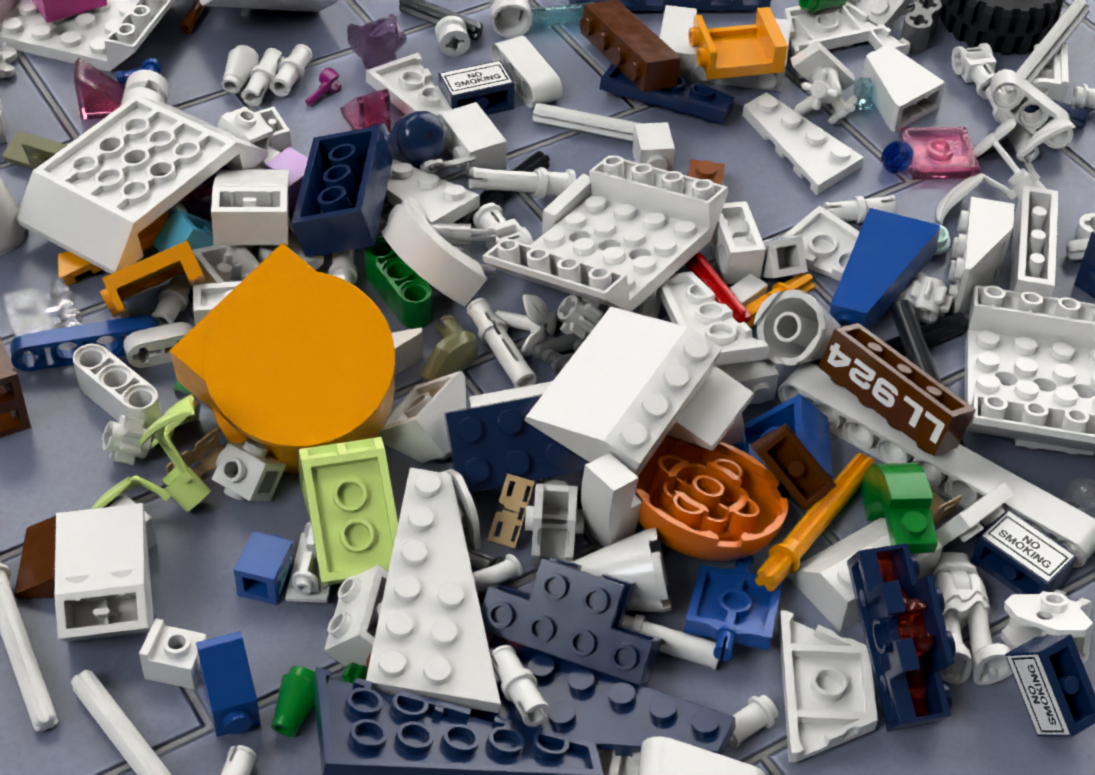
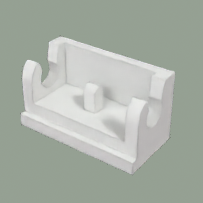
[1032,43,1069,102]

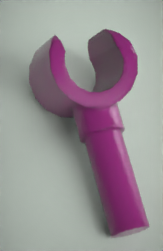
[305,67,342,106]

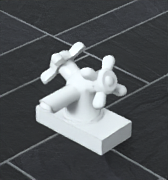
[790,41,858,124]

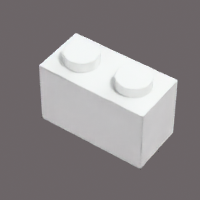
[440,102,507,179]

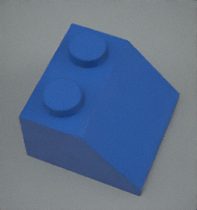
[738,394,833,493]

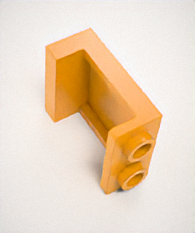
[688,7,788,80]
[100,241,206,318]

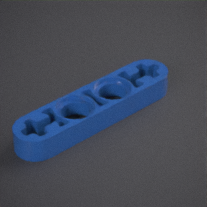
[10,315,160,371]

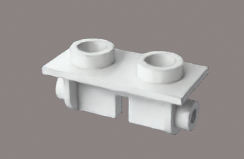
[285,522,331,603]

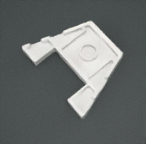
[783,1,911,79]

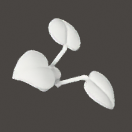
[936,117,1076,224]

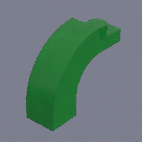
[860,463,938,553]

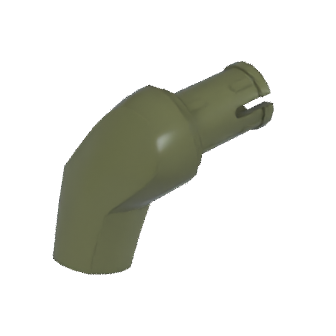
[420,315,479,382]

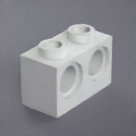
[709,201,766,284]

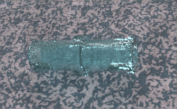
[531,1,594,28]

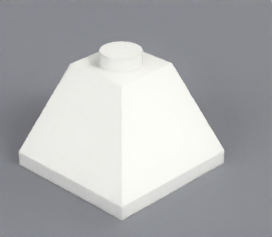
[378,371,466,463]

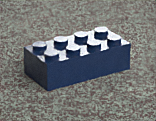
[291,125,393,257]
[443,394,590,492]

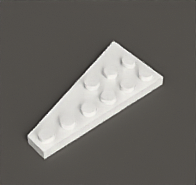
[366,467,501,713]

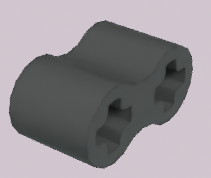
[900,0,942,54]

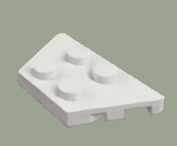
[778,610,878,763]

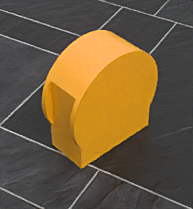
[169,243,395,474]

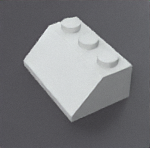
[787,518,943,632]

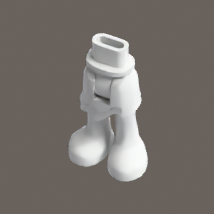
[933,552,1012,685]

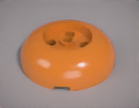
[635,435,788,561]

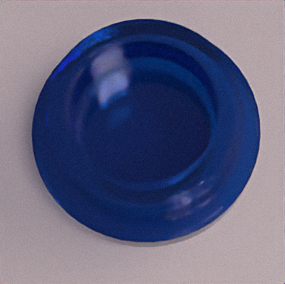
[881,141,914,174]

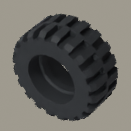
[940,0,1064,55]

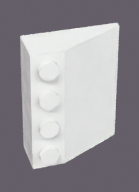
[524,307,722,477]

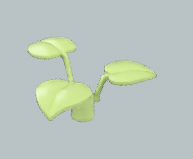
[91,394,211,513]

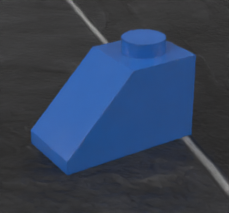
[196,631,261,737]

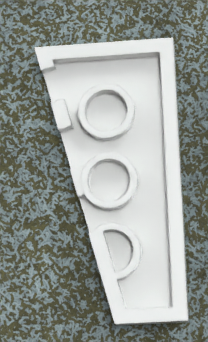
[742,92,864,196]
[386,159,480,226]
[782,205,928,302]
[656,271,769,366]

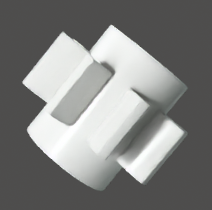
[904,277,953,323]
[557,295,603,339]
[102,414,152,465]

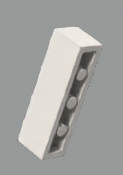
[1009,185,1058,297]

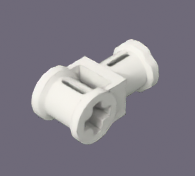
[951,43,997,99]
[473,202,533,250]

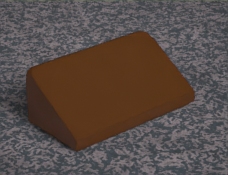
[750,423,837,511]
[14,515,56,598]

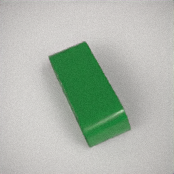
[364,236,432,329]

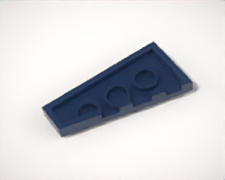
[599,63,735,123]

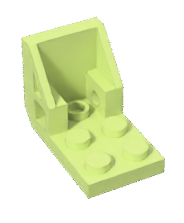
[299,437,398,586]

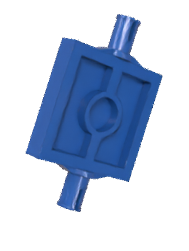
[684,555,783,661]

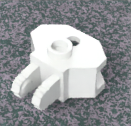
[525,479,584,565]
[1001,589,1093,664]

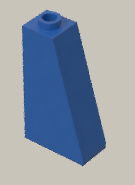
[830,208,940,331]

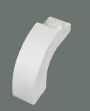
[382,196,487,307]

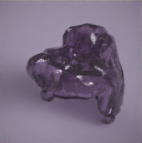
[346,14,407,70]

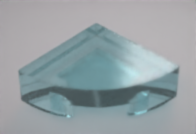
[853,77,873,111]

